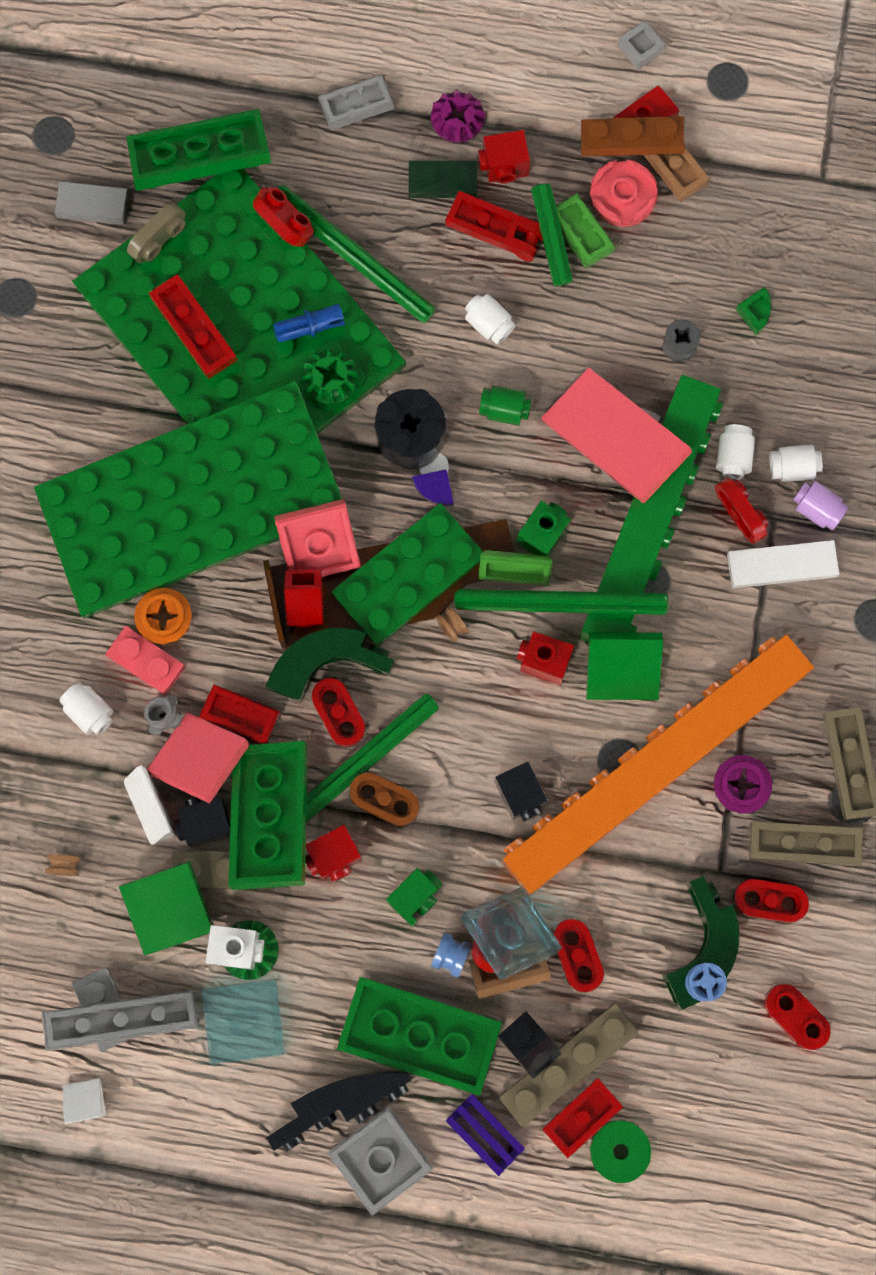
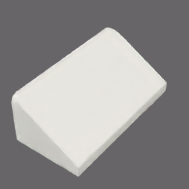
[124,765,176,845]

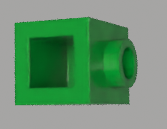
[516,500,571,557]

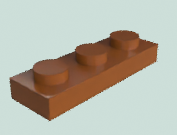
[581,116,685,157]

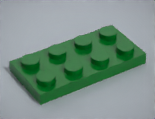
[126,109,271,191]
[331,503,483,647]
[228,741,307,890]
[337,977,502,1096]

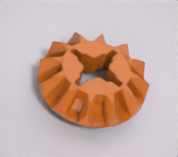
[134,588,192,646]

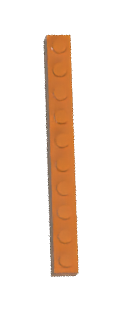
[502,634,815,896]

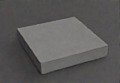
[328,1106,433,1216]

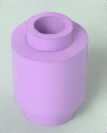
[793,481,849,530]

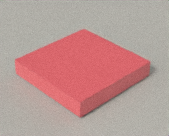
[274,499,361,577]
[147,712,249,804]

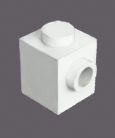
[205,925,264,970]

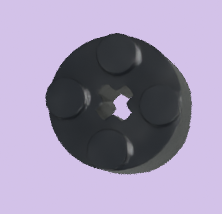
[375,389,446,470]

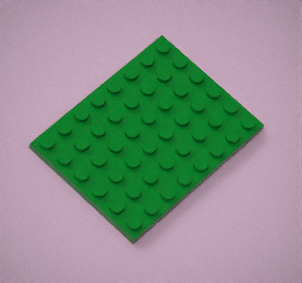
[72,169,406,434]

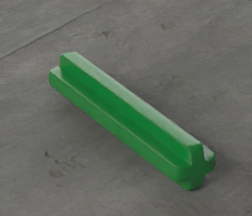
[531,183,573,286]

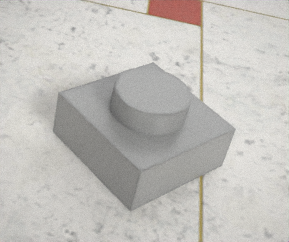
[617,21,666,70]

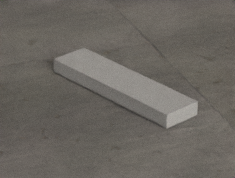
[41,990,198,1052]

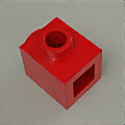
[478,130,530,184]
[284,569,324,628]
[516,631,574,685]
[305,825,363,883]

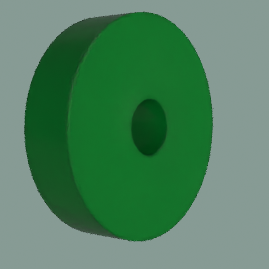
[590,1120,651,1183]

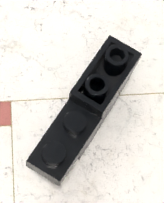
[266,1072,412,1152]

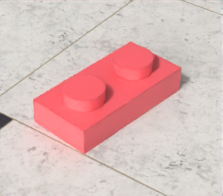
[105,625,186,696]

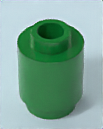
[479,385,532,426]

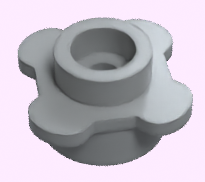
[144,696,182,736]

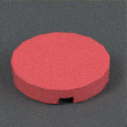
[589,159,658,227]

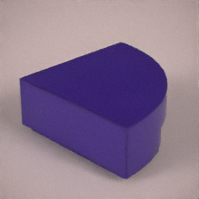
[412,469,454,506]

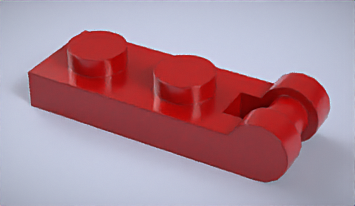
[445,191,542,262]

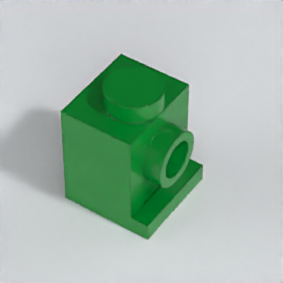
[385,868,443,928]

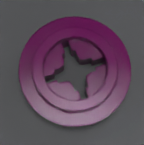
[431,89,485,142]
[713,755,772,814]

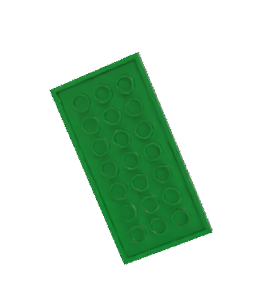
[34,381,343,619]

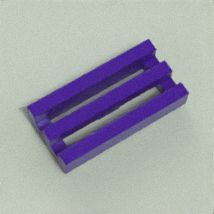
[445,1094,525,1176]

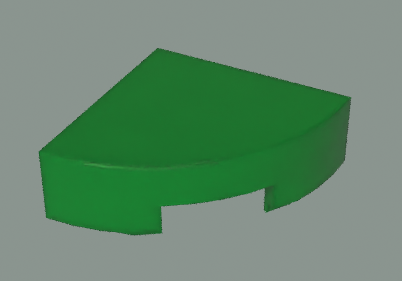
[735,286,771,336]

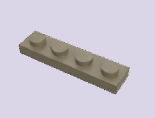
[499,1003,639,1128]

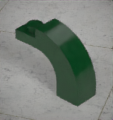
[265,628,395,703]
[662,876,739,1010]

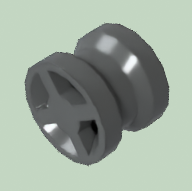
[662,319,700,362]

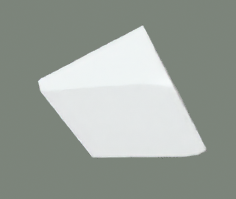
[63,1078,106,1124]

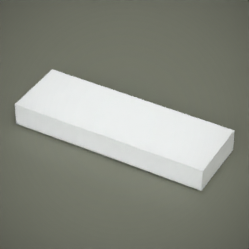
[727,540,840,589]

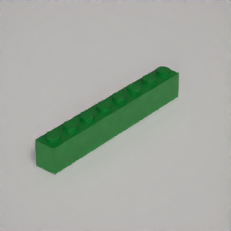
[579,375,723,642]

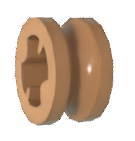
[435,607,469,643]
[45,854,81,876]

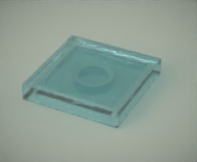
[461,887,562,981]
[202,979,285,1065]

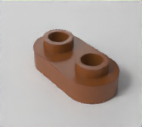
[350,773,419,826]

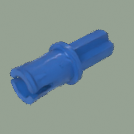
[273,304,345,342]

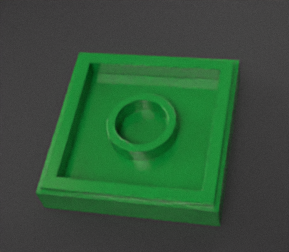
[586,632,663,700]
[119,860,214,956]

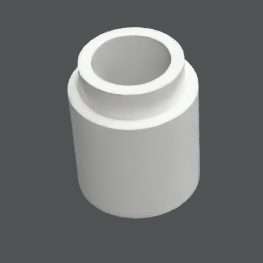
[465,293,516,345]
[716,424,755,479]
[769,444,823,482]
[59,682,113,735]

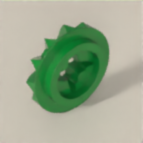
[302,348,358,404]
[224,920,279,980]

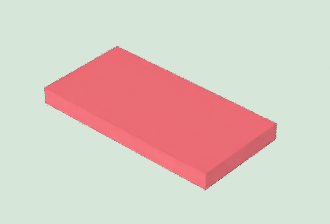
[541,367,692,504]

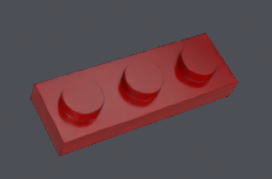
[149,274,238,380]

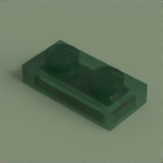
[408,161,477,198]

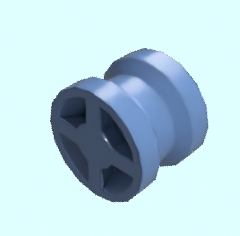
[431,933,472,978]
[685,963,727,1002]

